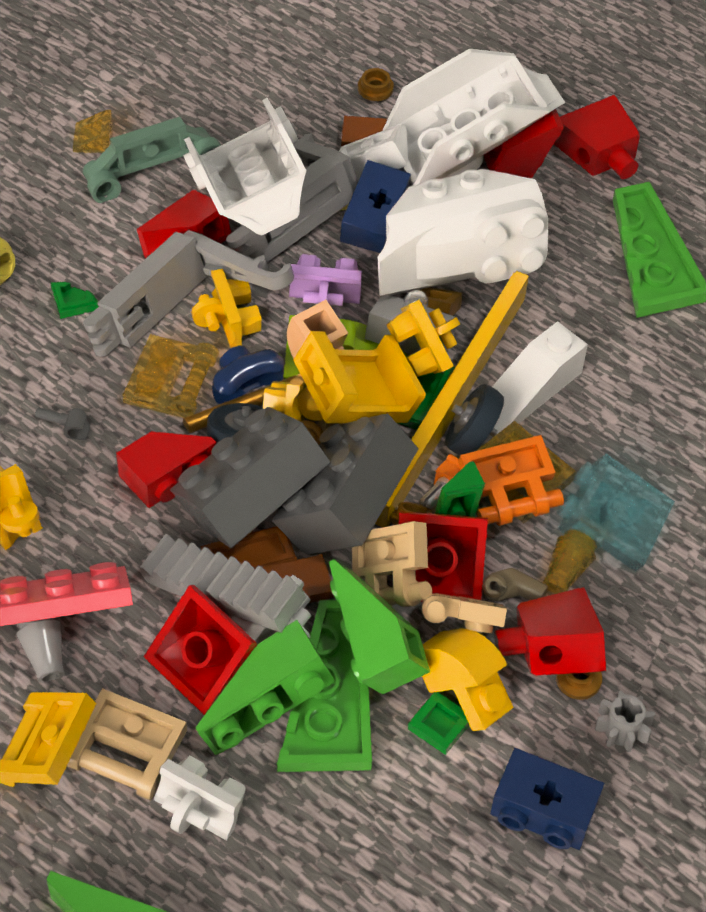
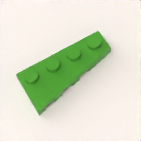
[613,182,706,318]
[277,600,372,772]

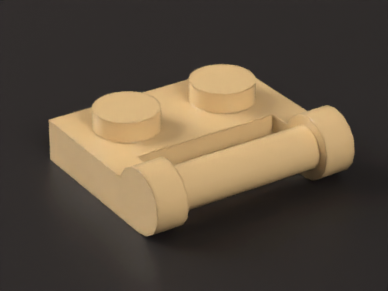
[67,688,187,801]

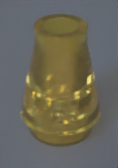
[542,529,597,594]

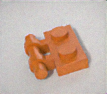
[458,435,564,526]

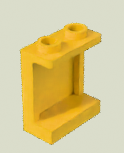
[293,331,426,423]

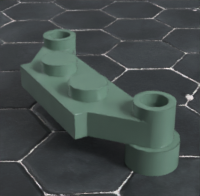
[83,117,221,203]

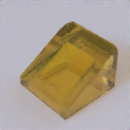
[73,110,113,153]

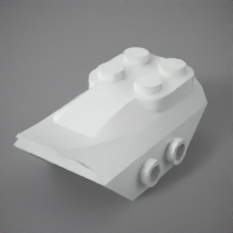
[383,49,565,185]
[183,98,306,236]
[378,169,548,296]

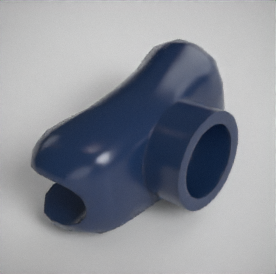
[212,345,285,405]

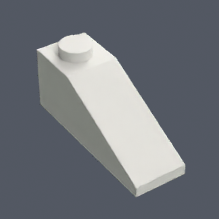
[492,321,588,439]

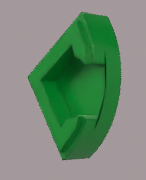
[50,282,99,319]

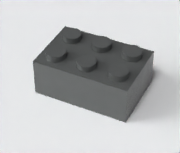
[170,406,330,548]
[272,413,418,555]

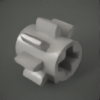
[595,691,655,752]

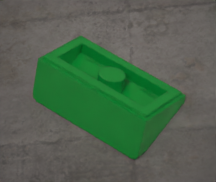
[435,461,485,517]

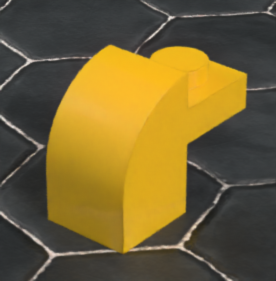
[422,628,514,731]

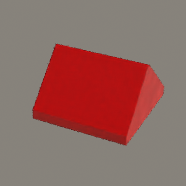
[398,511,488,602]
[143,585,257,715]

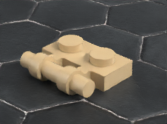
[352,521,432,607]
[422,593,507,633]

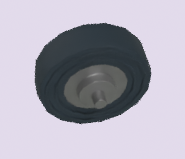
[445,384,504,456]

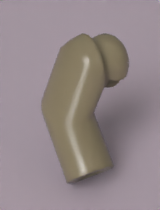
[482,568,549,601]

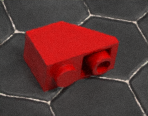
[483,109,564,179]
[137,189,231,258]
[116,431,216,508]

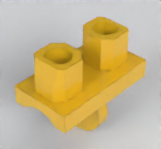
[191,269,262,348]
[386,299,460,377]
[263,374,323,422]
[0,464,43,550]

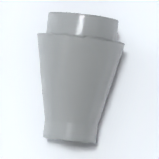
[16,618,65,683]

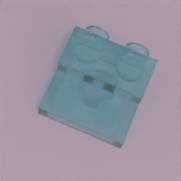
[557,453,675,572]

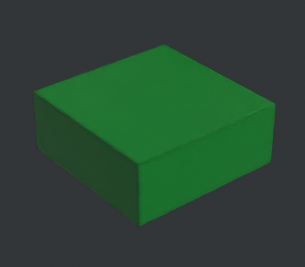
[408,692,470,755]

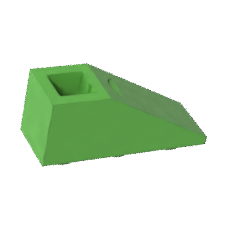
[329,559,430,694]
[195,620,335,755]

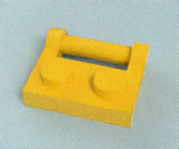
[0,692,97,787]

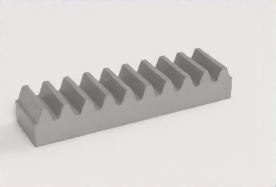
[140,534,306,633]

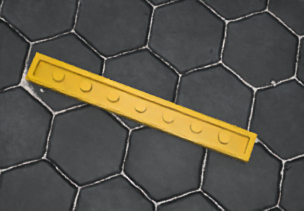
[375,271,529,527]

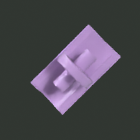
[289,254,362,306]

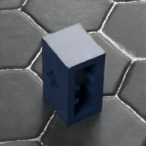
[340,160,411,253]
[490,747,604,851]

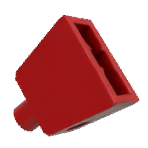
[554,95,640,179]
[494,587,606,676]

